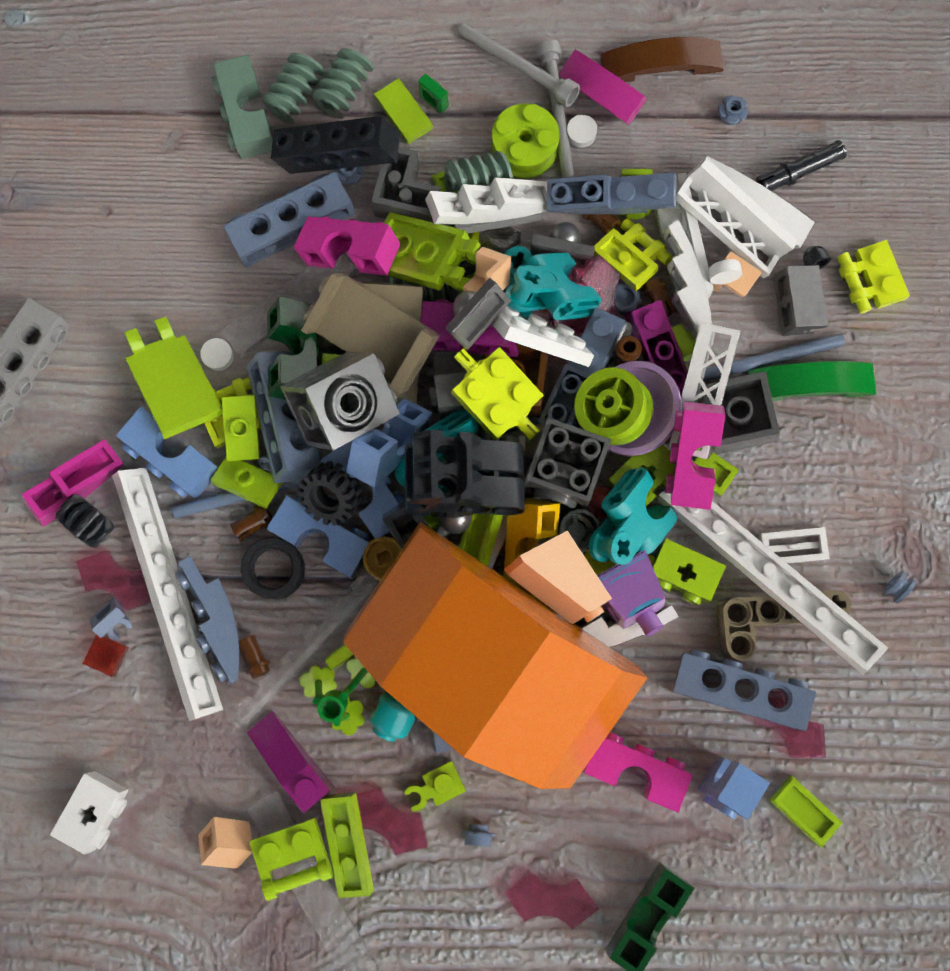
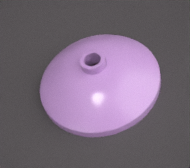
[608,361,682,456]

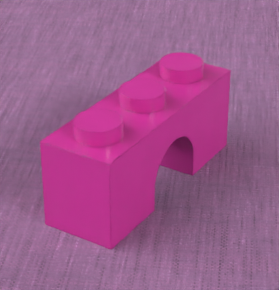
[294,216,400,276]
[665,401,726,510]
[582,732,693,813]

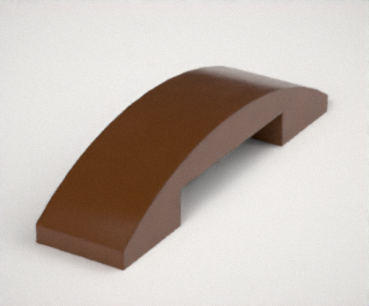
[601,37,724,82]

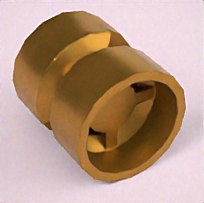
[363,536,401,581]

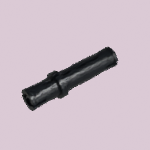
[756,140,847,191]

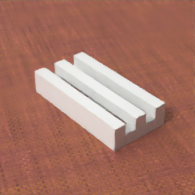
[758,527,830,564]

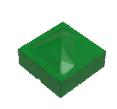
[418,73,449,114]

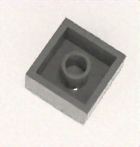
[701,371,780,454]

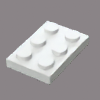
[491,305,594,367]

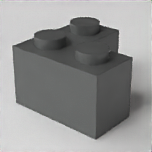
[371,147,440,223]
[426,351,470,420]

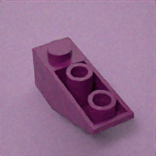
[624,300,688,395]

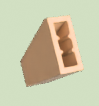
[504,531,612,624]

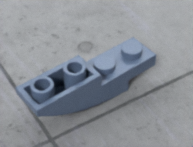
[547,173,677,214]
[538,307,626,426]
[175,556,239,687]

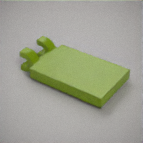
[384,212,480,292]
[124,316,223,439]

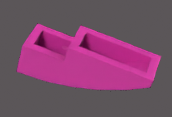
[558,49,647,125]
[21,439,124,528]

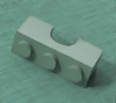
[211,54,273,159]

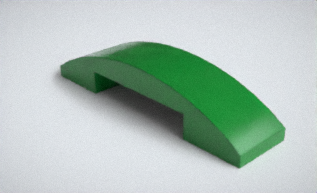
[747,361,876,401]

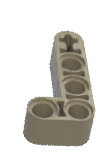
[717,590,851,661]

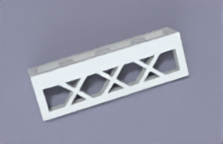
[676,158,798,278]
[654,172,714,299]
[668,322,741,459]

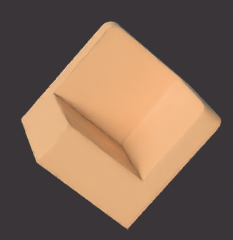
[463,247,511,292]
[712,251,762,297]
[198,817,252,868]

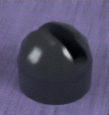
[803,246,831,270]

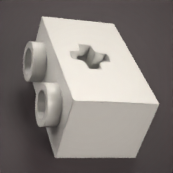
[50,771,129,855]

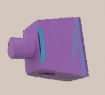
[597,550,665,637]

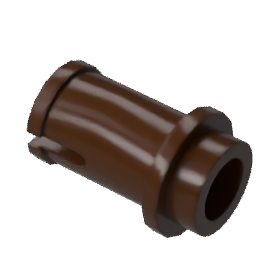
[583,214,621,235]
[644,278,677,317]
[616,336,642,365]
[230,505,273,541]
[239,635,271,679]

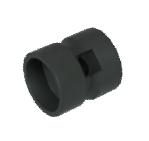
[548,509,600,552]

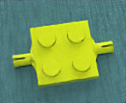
[450,347,544,441]

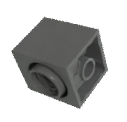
[280,352,400,451]
[524,418,611,511]

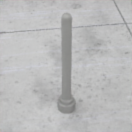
[457,23,580,107]
[536,40,575,178]

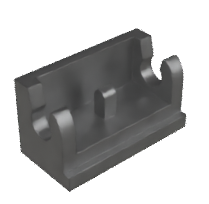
[773,265,828,336]

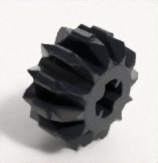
[56,495,114,548]

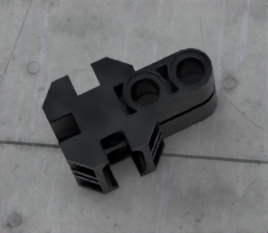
[405,430,525,518]

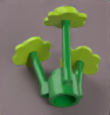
[299,657,376,736]

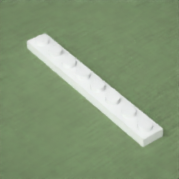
[112,468,223,721]
[658,490,888,675]

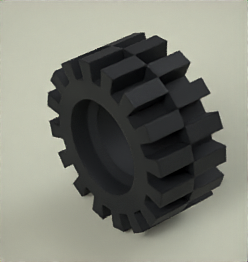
[298,461,363,526]

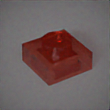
[82,634,129,677]

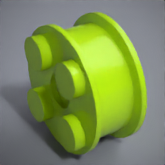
[492,103,560,179]
[574,367,653,445]

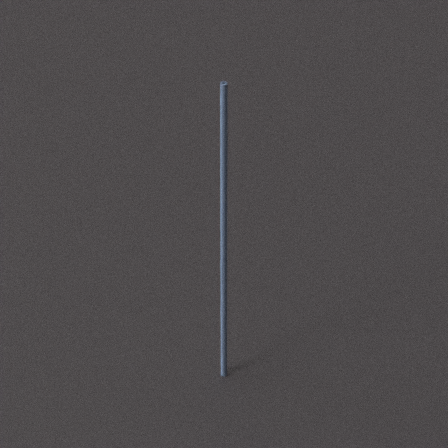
[172,334,845,519]

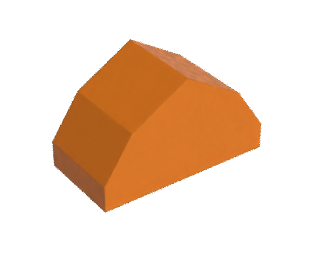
[343,522,647,789]

